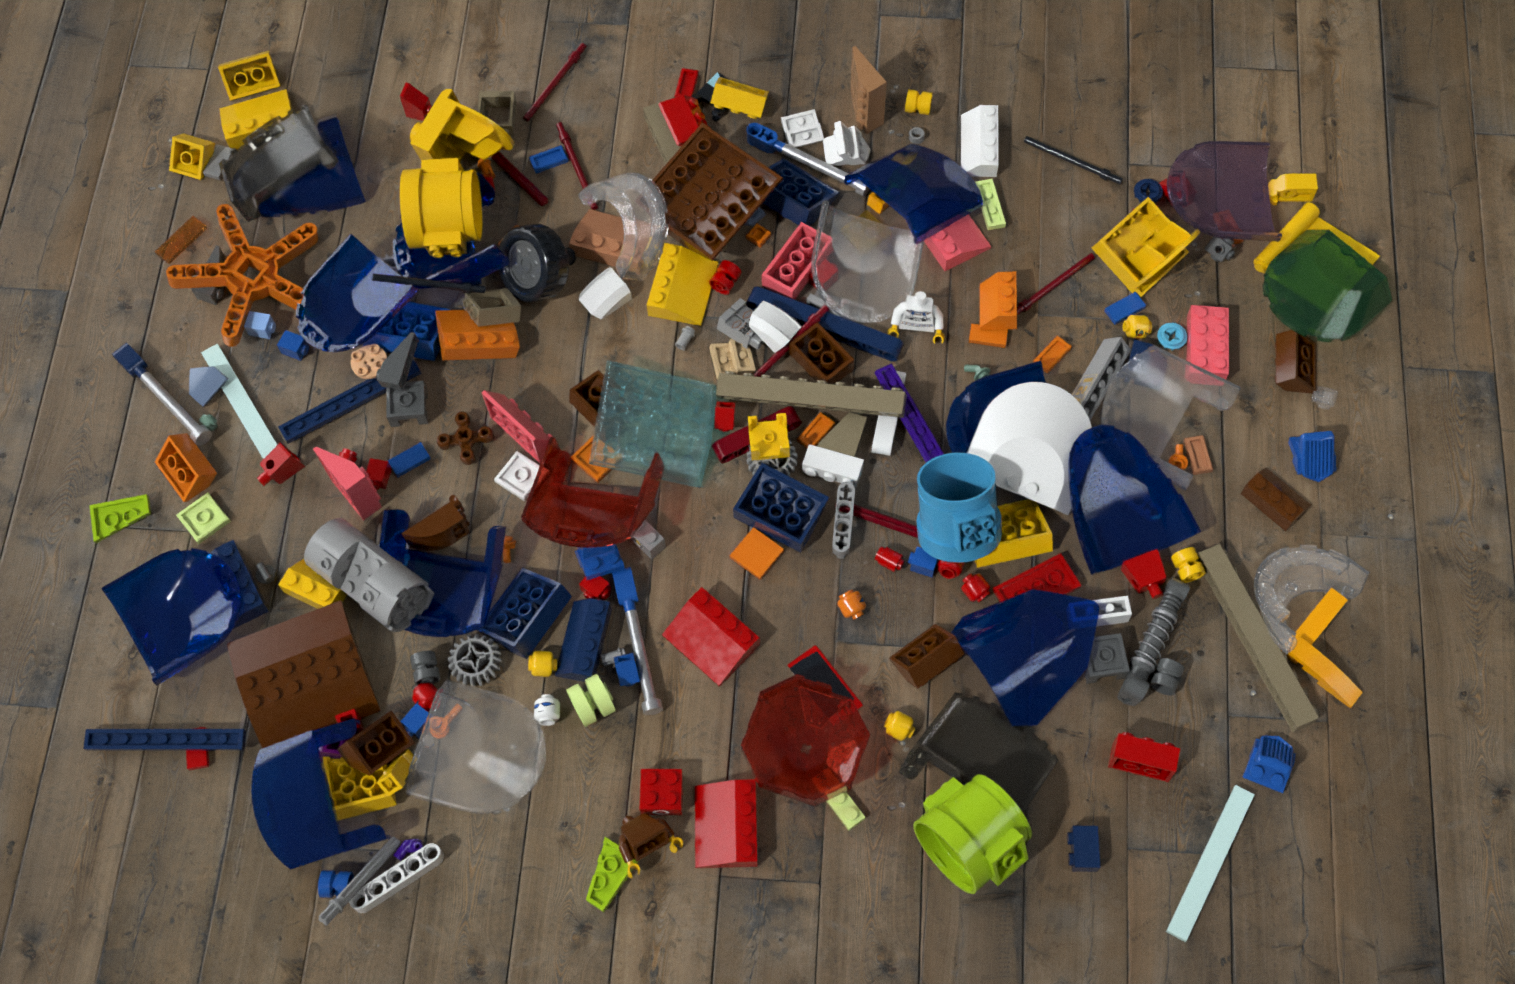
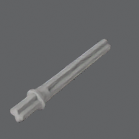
[318,837,400,926]

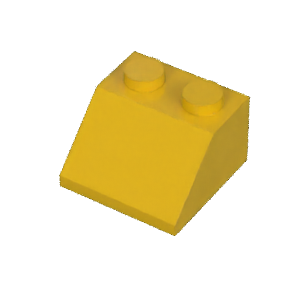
[169,133,215,180]

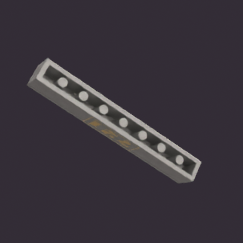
[1072,337,1131,420]

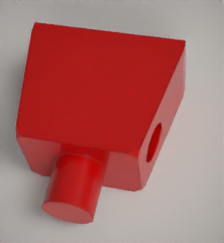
[257,442,305,486]
[1120,549,1166,599]

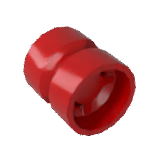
[709,260,742,295]

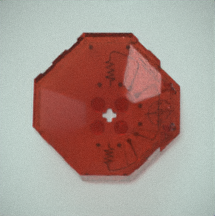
[741,674,870,807]

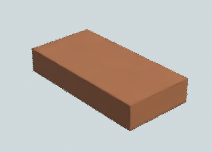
[1184,435,1213,475]

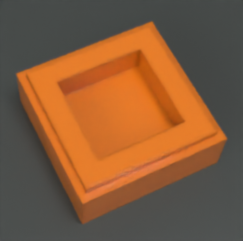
[746,223,771,248]

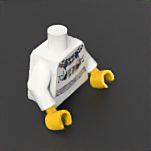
[887,291,945,344]

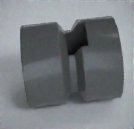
[410,651,441,686]
[1150,658,1185,696]

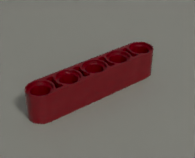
[711,406,802,464]

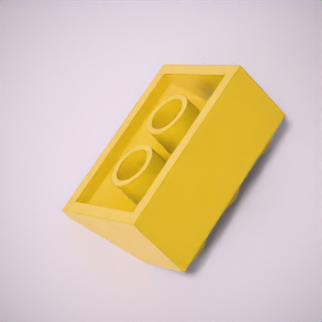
[218,50,280,101]
[710,77,769,119]
[278,559,347,609]

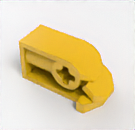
[1265,173,1318,205]

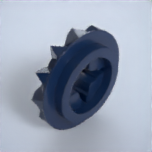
[1133,179,1163,204]

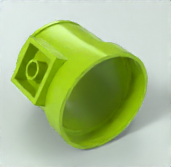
[913,774,1032,894]

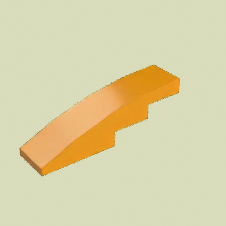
[1281,587,1348,664]
[1287,636,1363,708]

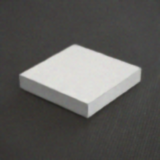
[494,451,548,501]

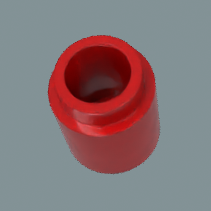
[874,546,905,572]

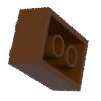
[789,322,855,385]

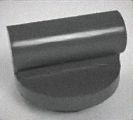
[256,562,276,584]

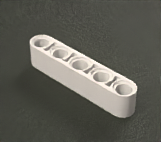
[871,371,906,456]
[349,843,444,913]

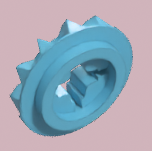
[1157,323,1187,351]

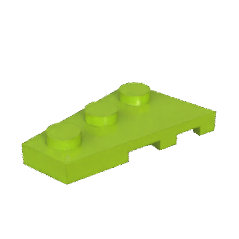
[89,494,151,543]
[586,837,639,912]

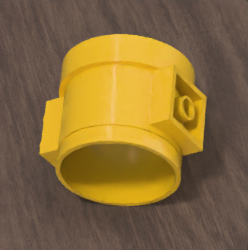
[400,158,483,258]

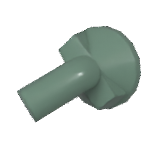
[964,364,991,382]
[199,414,218,431]

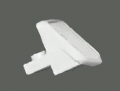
[823,121,871,166]

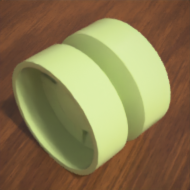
[566,674,616,727]

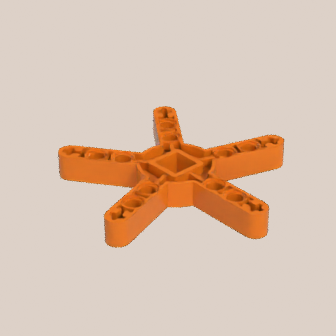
[166,204,323,347]

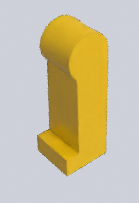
[376,749,418,797]

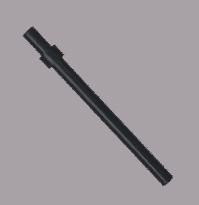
[1024,136,1123,185]
[372,273,486,294]

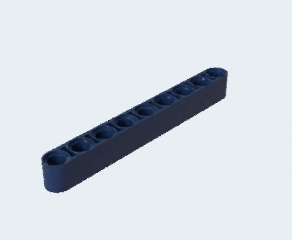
[746,287,904,362]

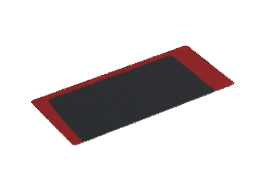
[788,645,863,726]

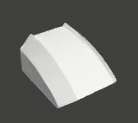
[579,267,632,319]
[749,301,801,353]

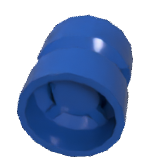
[318,870,354,898]

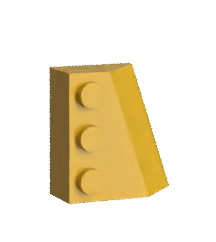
[323,756,397,821]

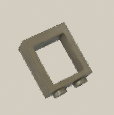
[478,91,517,136]
[463,288,521,327]

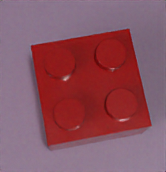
[639,769,683,815]

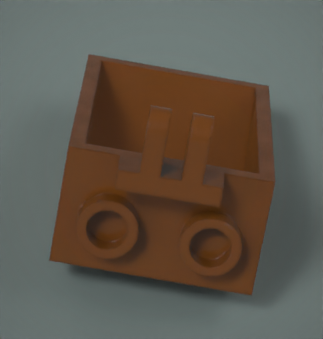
[402,495,470,551]

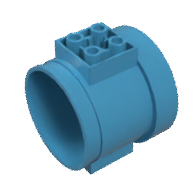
[916,453,1002,562]

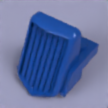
[1288,431,1336,482]
[575,534,624,580]
[1242,735,1296,793]

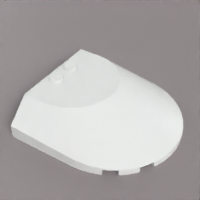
[967,382,1093,515]

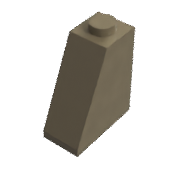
[818,412,867,457]

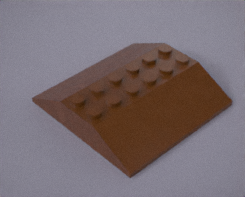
[633,123,783,261]
[227,600,381,756]

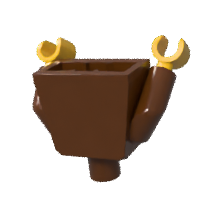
[619,813,683,878]

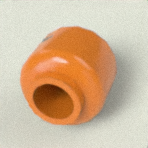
[837,589,866,620]

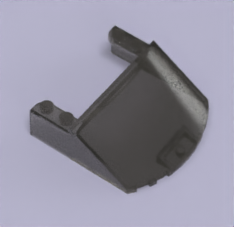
[219,104,339,222]
[899,692,1058,814]

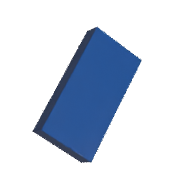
[529,145,568,174]
[1104,292,1146,325]
[388,442,431,477]

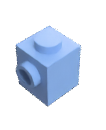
[244,311,276,339]

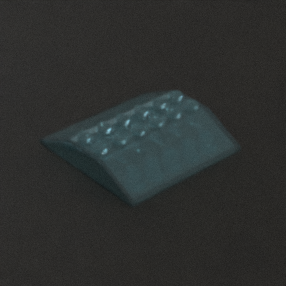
[589,360,716,488]

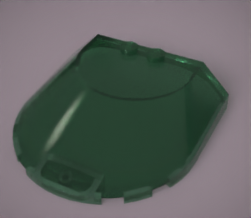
[1262,230,1392,342]

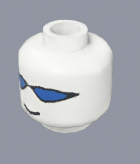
[534,694,560,726]

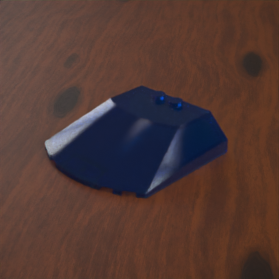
[844,144,983,245]

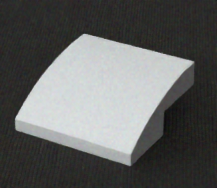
[781,109,824,148]

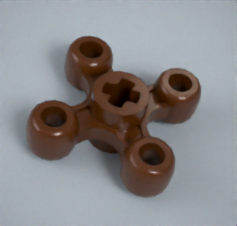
[436,411,494,465]

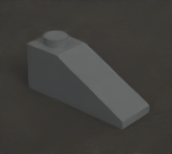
[192,245,225,305]
[376,332,419,391]

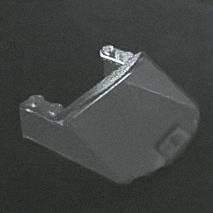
[1101,345,1241,491]

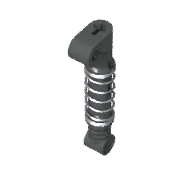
[1117,577,1190,706]

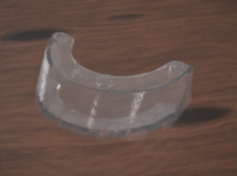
[578,172,668,281]
[1254,545,1370,654]

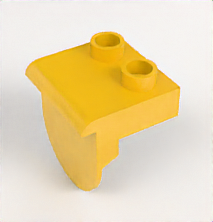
[410,89,514,161]
[1092,197,1200,297]

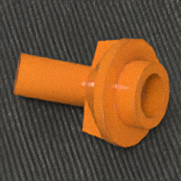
[1169,444,1188,471]
[497,536,516,563]

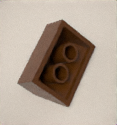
[1274,328,1316,394]
[569,370,635,438]
[1241,468,1311,532]
[889,624,964,689]
[337,710,415,776]

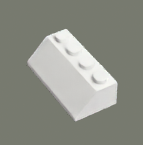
[961,105,998,177]

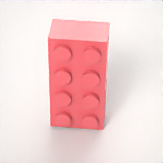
[761,222,832,300]
[1186,305,1229,384]

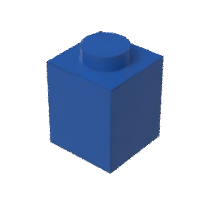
[277,330,309,361]
[908,547,938,577]
[614,653,640,686]
[400,703,435,739]

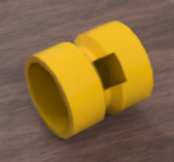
[905,89,933,116]
[1171,547,1206,583]

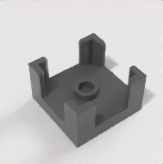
[386,381,428,427]
[1078,633,1130,684]

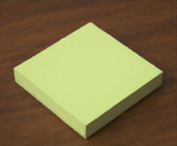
[176,492,231,544]

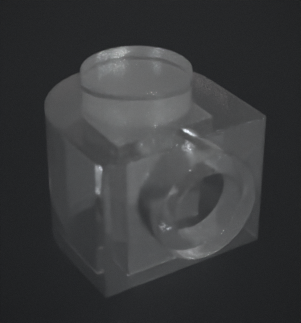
[1311,386,1338,410]

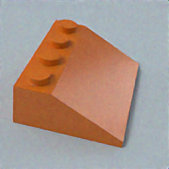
[435,310,520,360]

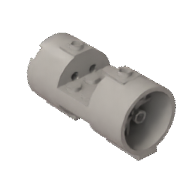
[304,518,434,632]

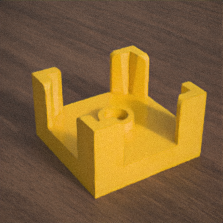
[748,413,790,461]

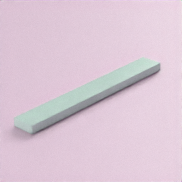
[201,344,277,459]
[1166,785,1255,942]

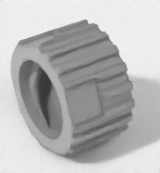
[909,127,925,145]

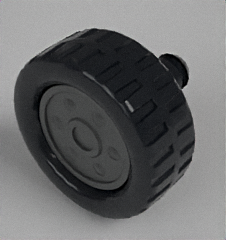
[498,224,577,302]

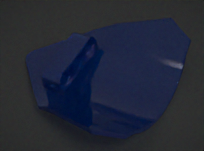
[951,589,1099,726]

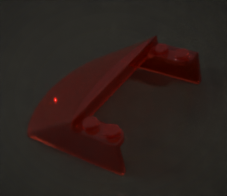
[521,437,665,548]

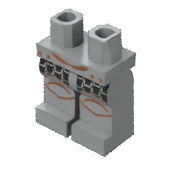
[717,298,764,350]

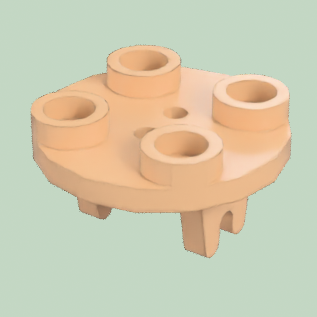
[351,344,387,379]

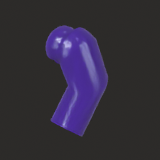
[393,839,423,861]

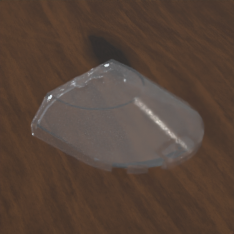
[811,200,926,323]
[406,679,546,814]

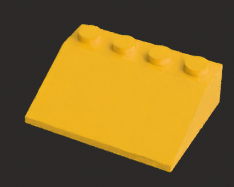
[219,89,299,151]
[647,243,718,326]
[974,499,1053,568]

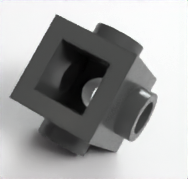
[1204,233,1237,262]

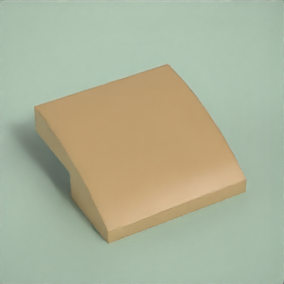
[709,339,756,380]

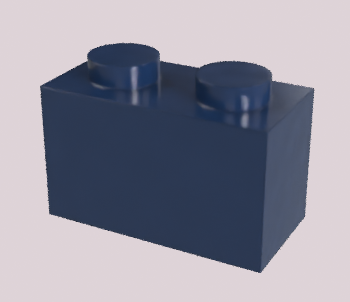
[1067,826,1100,872]

